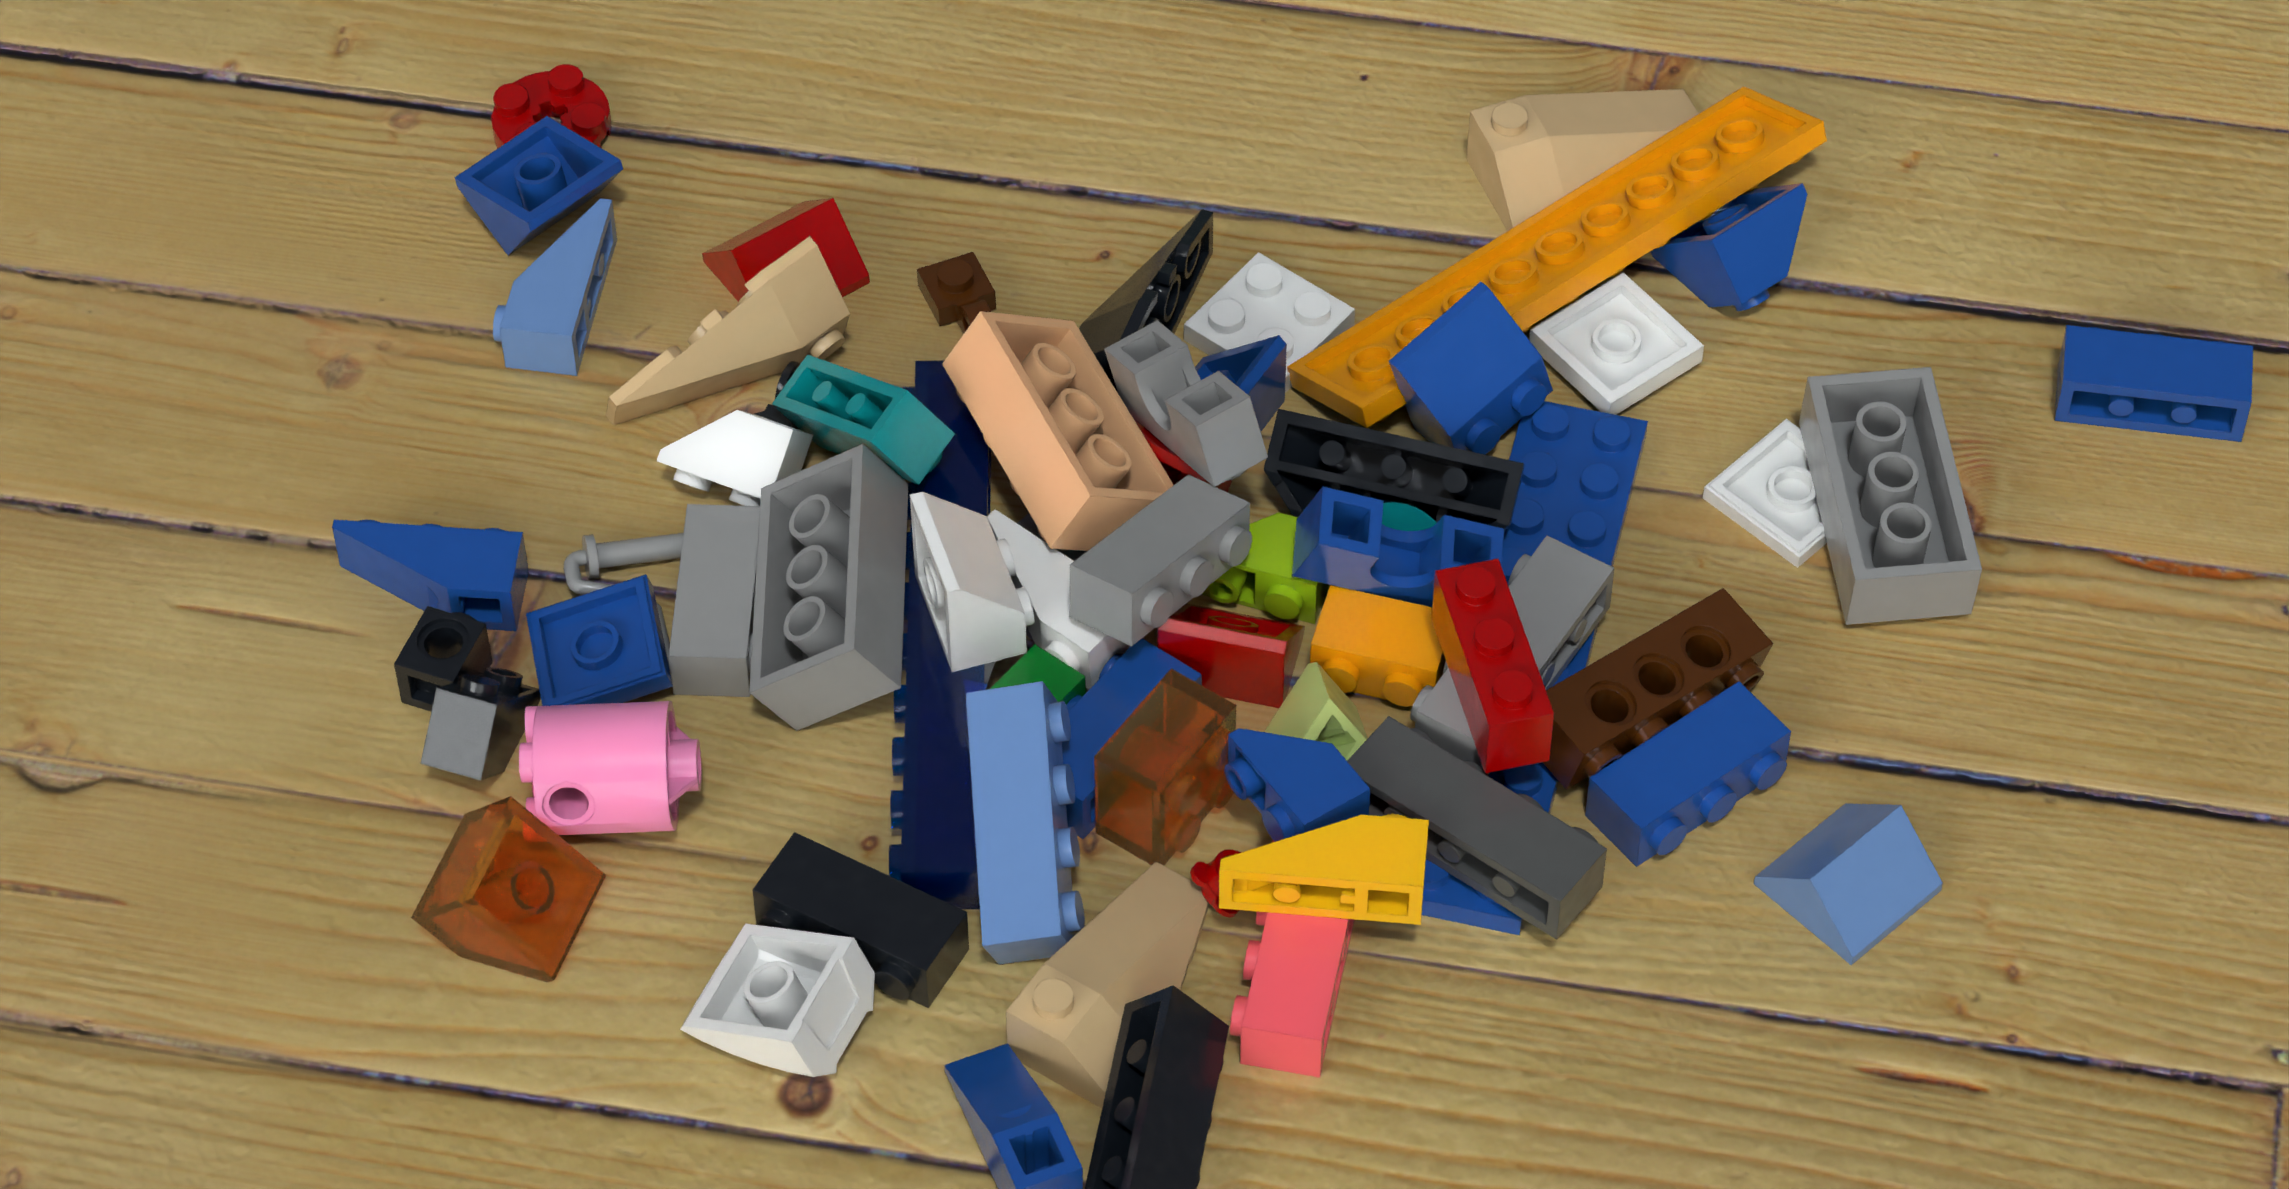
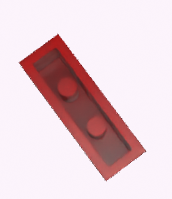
[1432,559,1554,773]

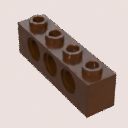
[1543,588,1774,790]

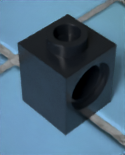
[394,606,493,712]

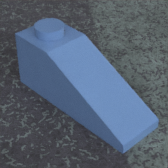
[493,198,617,376]

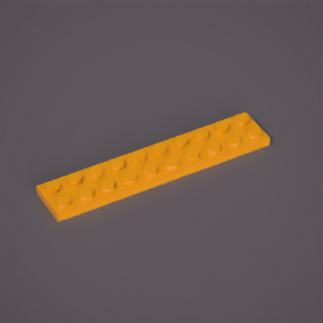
[1287,86,1827,428]

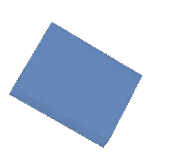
[1754,803,1943,965]

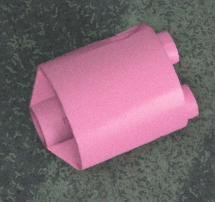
[519,701,702,836]

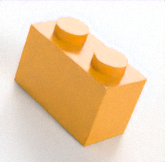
[1310,585,1446,707]

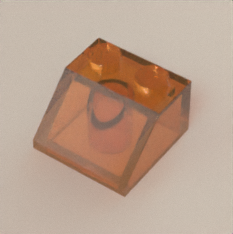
[411,796,606,982]

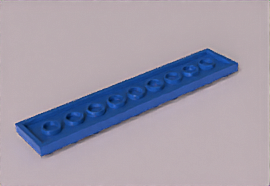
[1422,401,1648,936]

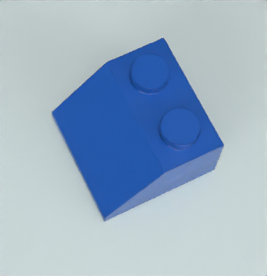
[1389,282,1553,455]

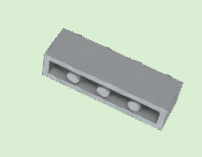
[1410,536,1614,774]

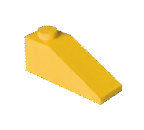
[1219,814,1429,925]

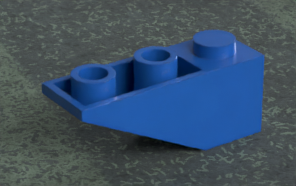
[332,520,529,631]
[944,1043,1083,1189]

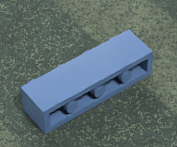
[966,681,1085,965]

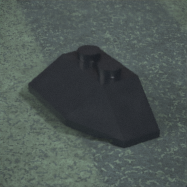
[1264,409,1525,531]

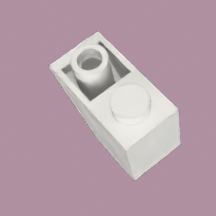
[657,410,813,506]

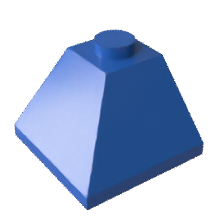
[1650,183,1808,311]

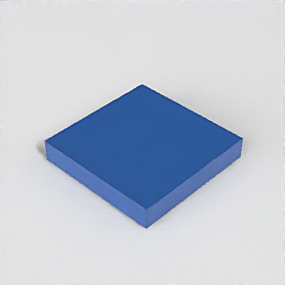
[526,574,673,706]

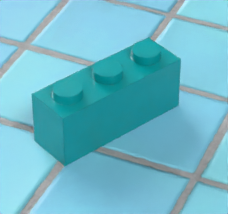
[772,354,955,485]

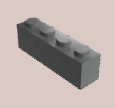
[1347,716,1607,940]

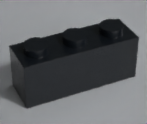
[752,832,969,1008]

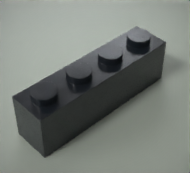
[1085,985,1229,1189]

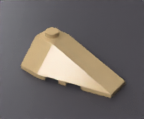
[1467,89,1699,231]
[606,236,850,425]
[1006,862,1210,1108]

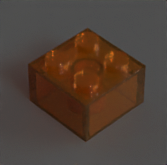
[1094,668,1237,866]

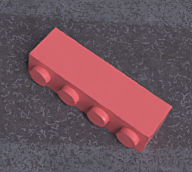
[1230,840,1355,1078]

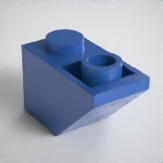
[1224,728,1370,842]

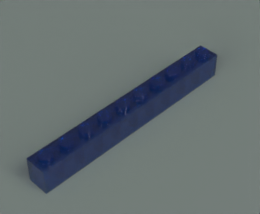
[889,360,992,909]

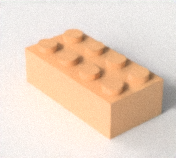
[942,311,1174,551]

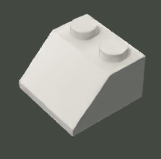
[910,492,1035,673]

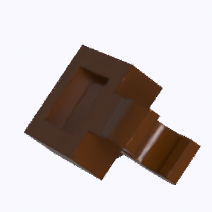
[917,252,996,334]

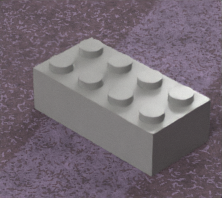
[1799,367,1982,625]
[749,444,908,731]

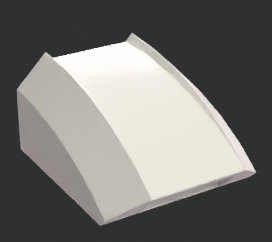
[680,923,875,1077]

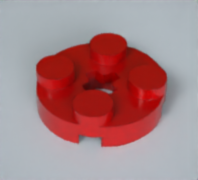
[491,64,612,149]

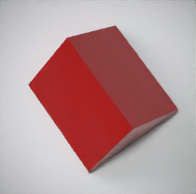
[702,198,870,302]
[1158,603,1305,708]

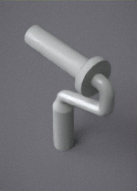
[563,533,683,669]

